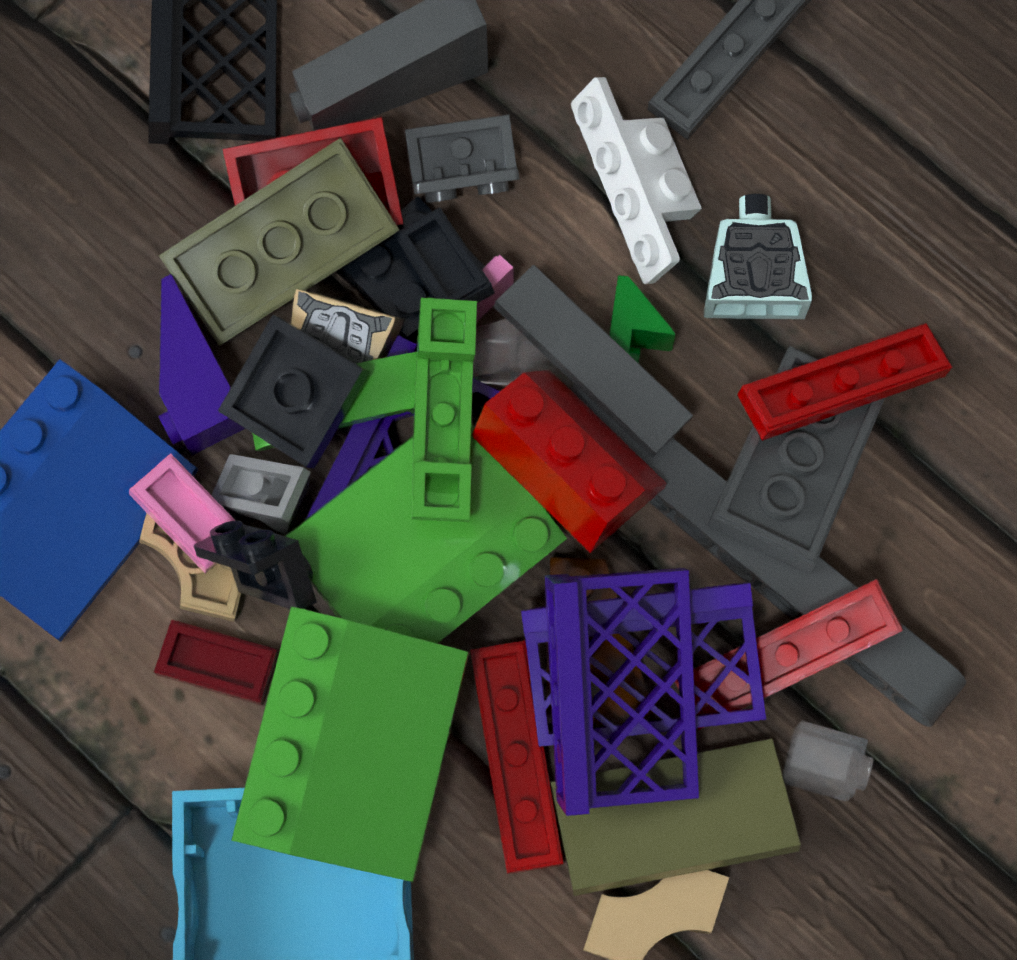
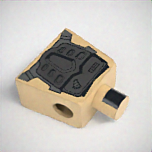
[291,289,404,364]

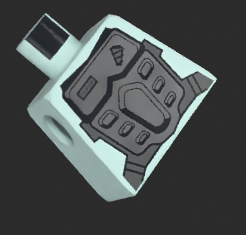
[704,194,812,319]

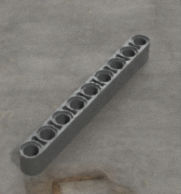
[570,384,967,727]

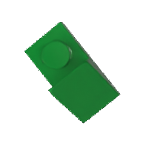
[609,275,675,363]

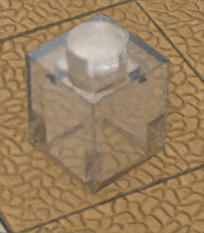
[782,720,873,801]

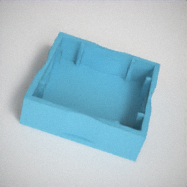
[172,788,414,960]

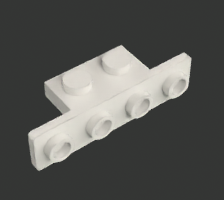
[571,77,702,284]

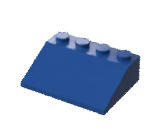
[0,359,198,642]

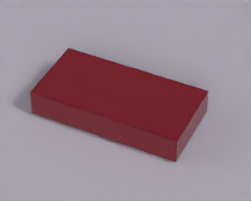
[154,619,279,706]

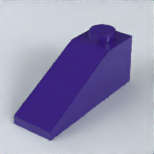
[158,274,245,456]

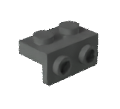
[405,114,520,202]

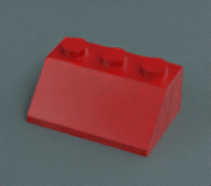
[222,116,403,225]
[472,370,667,553]

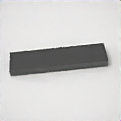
[647,0,811,140]
[494,265,693,458]

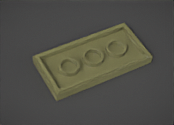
[159,138,400,346]
[551,739,801,896]

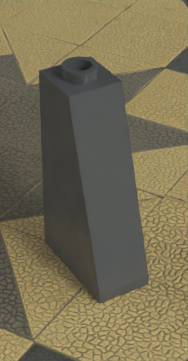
[289,0,488,130]

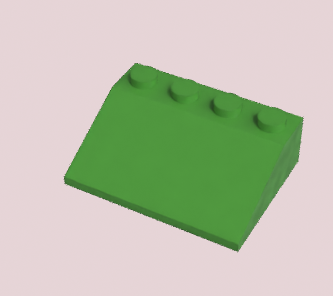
[285,423,567,643]
[231,606,469,882]

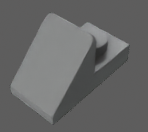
[211,454,311,535]

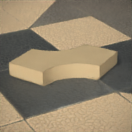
[139,513,241,622]
[583,870,729,960]

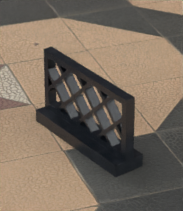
[148,0,277,144]

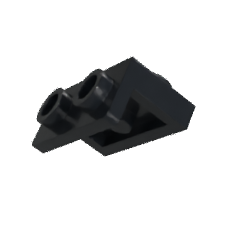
[194,521,317,609]

